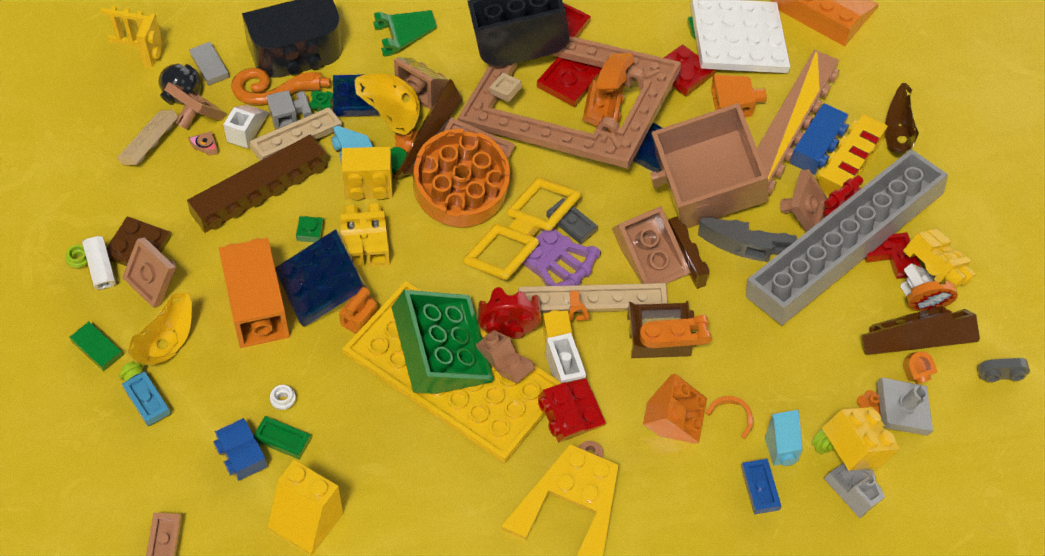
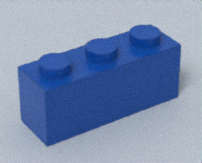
[790,103,849,175]

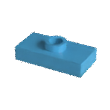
[122,371,170,427]

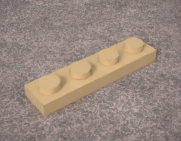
[249,108,342,161]

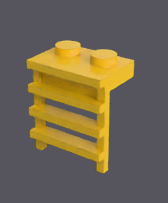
[100,6,163,67]

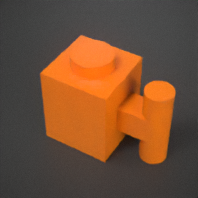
[339,287,378,334]

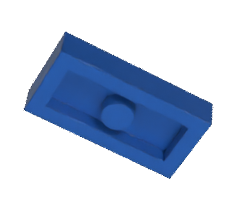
[741,459,781,515]

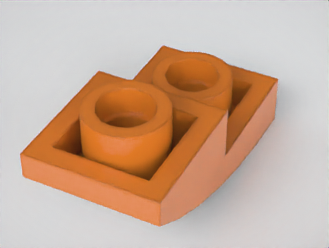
[596,53,634,91]

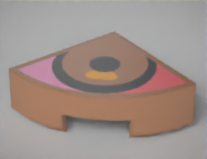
[189,132,218,155]

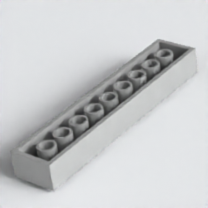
[746,149,948,325]

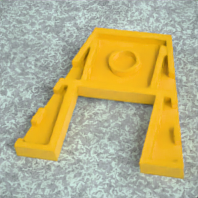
[502,444,619,556]

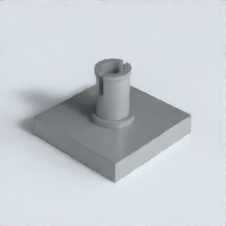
[877,378,933,436]

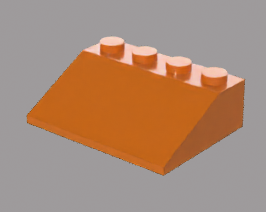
[771,0,879,46]

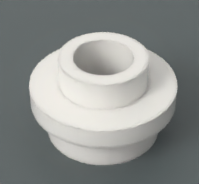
[270,385,296,410]

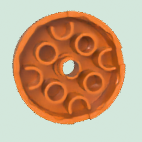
[413,129,510,227]

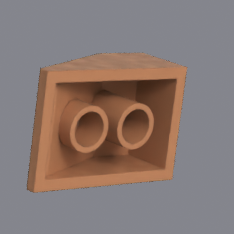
[612,206,691,284]

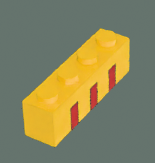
[817,114,888,196]

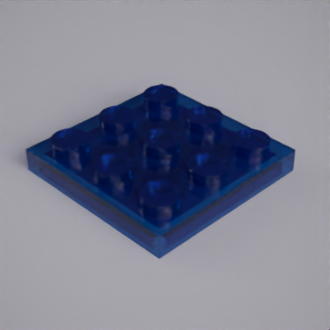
[275,229,367,327]

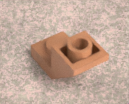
[476,330,535,383]

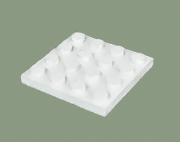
[690,0,790,73]

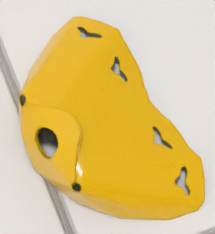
[355,73,420,135]
[128,293,192,365]

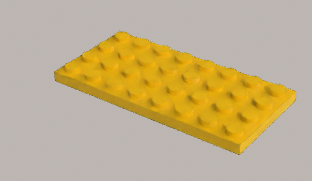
[343,281,561,463]

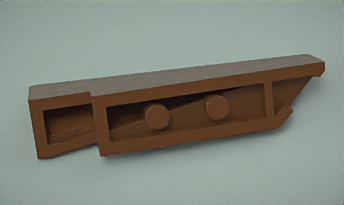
[394,79,462,179]
[861,306,980,355]

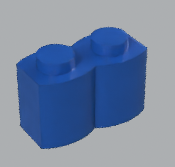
[213,418,267,481]

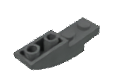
[698,217,797,262]

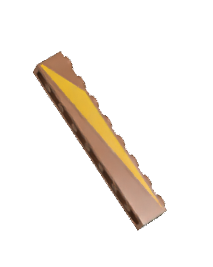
[757,50,840,195]

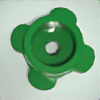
[309,90,333,112]

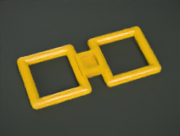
[463,177,581,280]

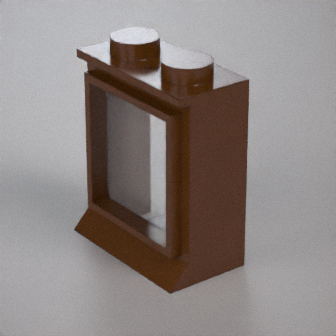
[627,301,697,358]

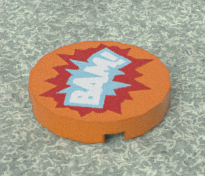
[906,281,958,311]

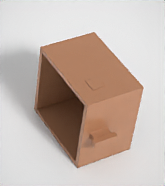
[650,103,769,228]

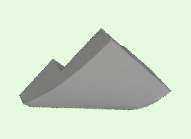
[824,463,885,518]

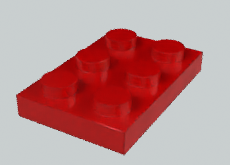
[537,57,602,107]

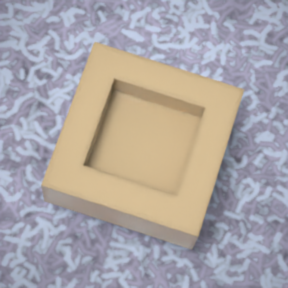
[489,73,522,102]

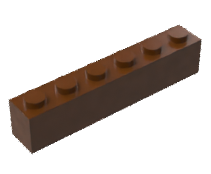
[187,134,327,233]

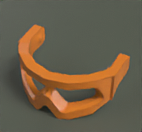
[568,291,590,321]
[706,396,754,439]

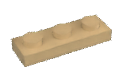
[117,110,178,165]

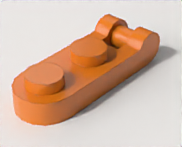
[639,315,712,348]

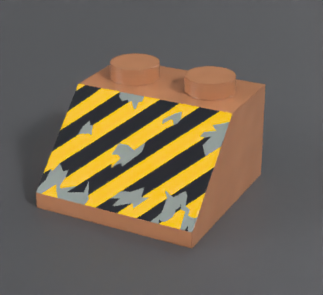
[394,57,448,109]

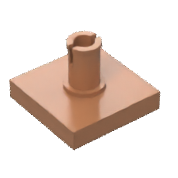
[164,82,226,129]
[780,169,828,232]
[122,237,176,308]

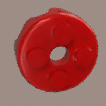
[478,287,541,339]

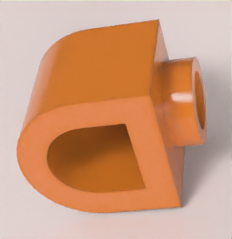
[904,351,938,384]

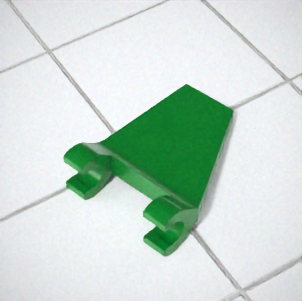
[373,10,437,57]

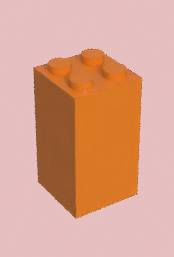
[219,237,290,348]

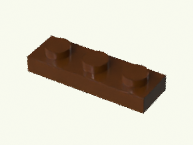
[668,216,709,289]

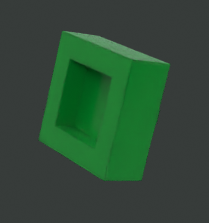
[296,216,324,243]

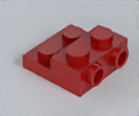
[538,378,606,443]

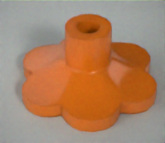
[395,130,418,153]
[857,390,881,416]

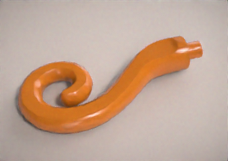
[231,68,331,105]

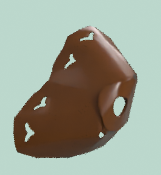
[885,83,919,154]

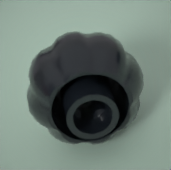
[158,64,201,104]

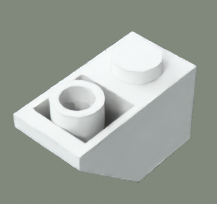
[223,105,268,148]

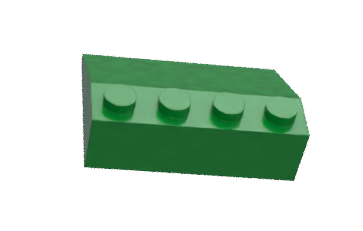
[391,290,494,394]

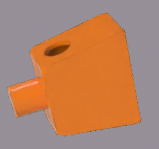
[711,75,767,117]

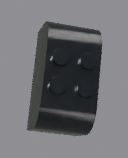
[242,0,343,78]
[467,0,569,66]

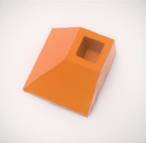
[643,374,707,443]

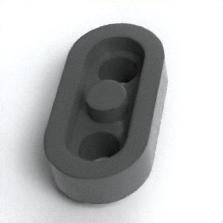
[978,358,1030,382]

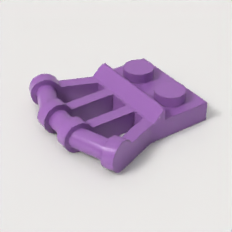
[522,228,601,286]

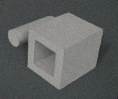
[266,90,312,130]

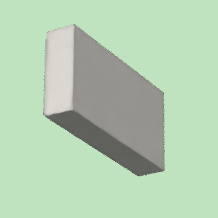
[189,42,229,86]

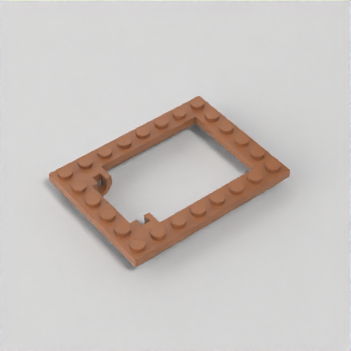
[457,36,681,169]

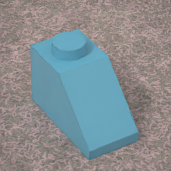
[765,410,802,466]

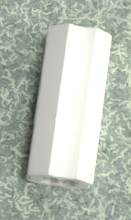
[82,236,116,290]

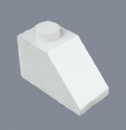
[545,333,586,383]

